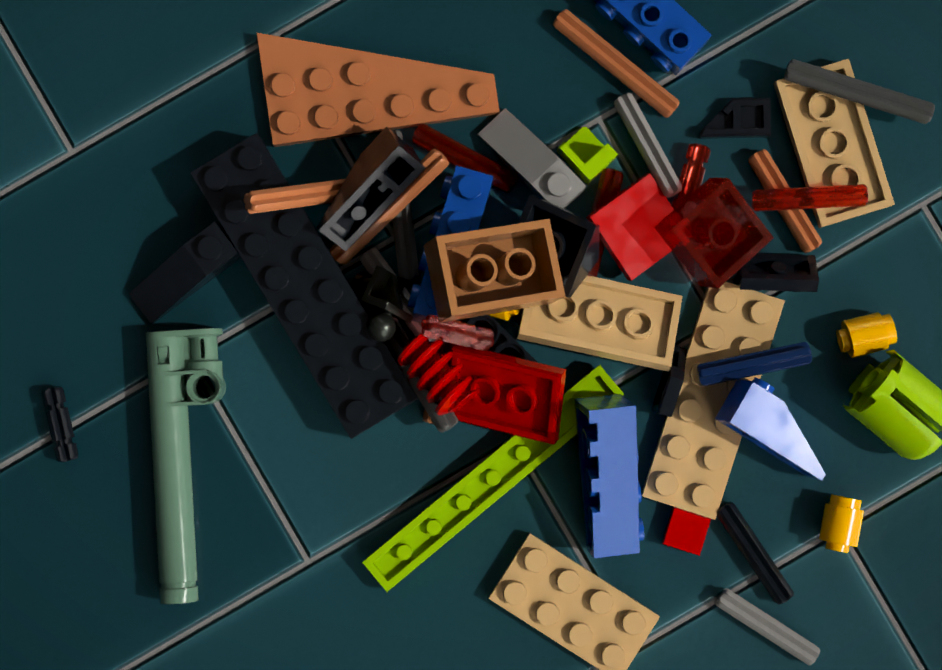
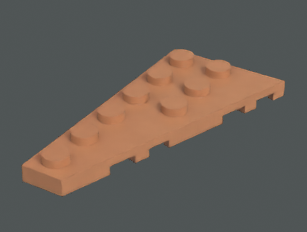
[256,32,500,147]

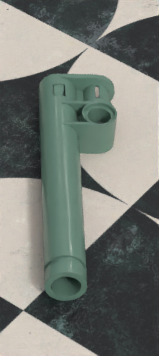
[146,328,226,604]

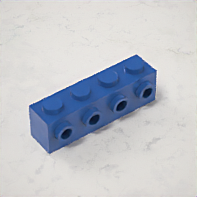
[595,0,712,75]
[408,165,494,331]

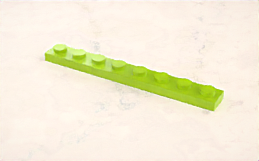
[362,365,624,592]

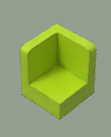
[557,127,618,185]

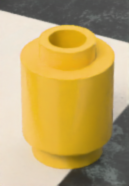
[836,312,897,358]
[819,494,864,553]

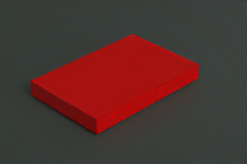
[450,343,566,445]

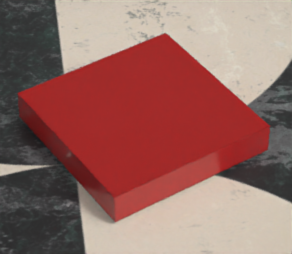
[586,173,692,281]

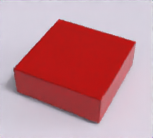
[662,507,711,556]

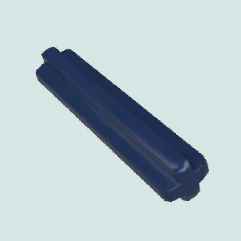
[697,342,812,386]

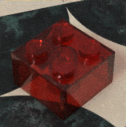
[654,178,774,289]

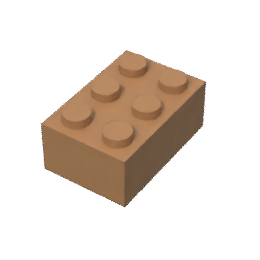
[424,219,566,323]

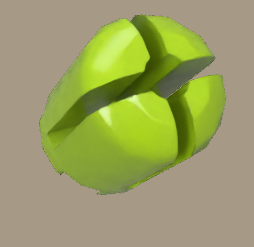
[843,350,942,460]

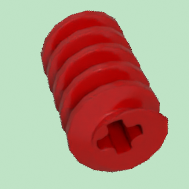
[397,327,480,416]

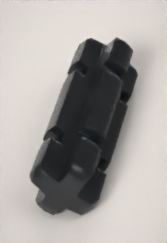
[41,387,79,462]

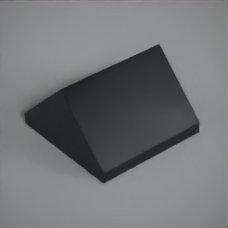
[518,194,600,297]

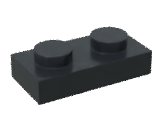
[737,253,819,292]

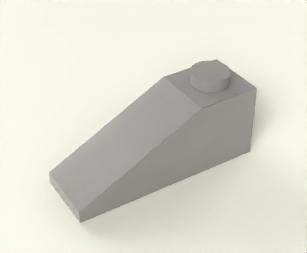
[478,108,586,209]

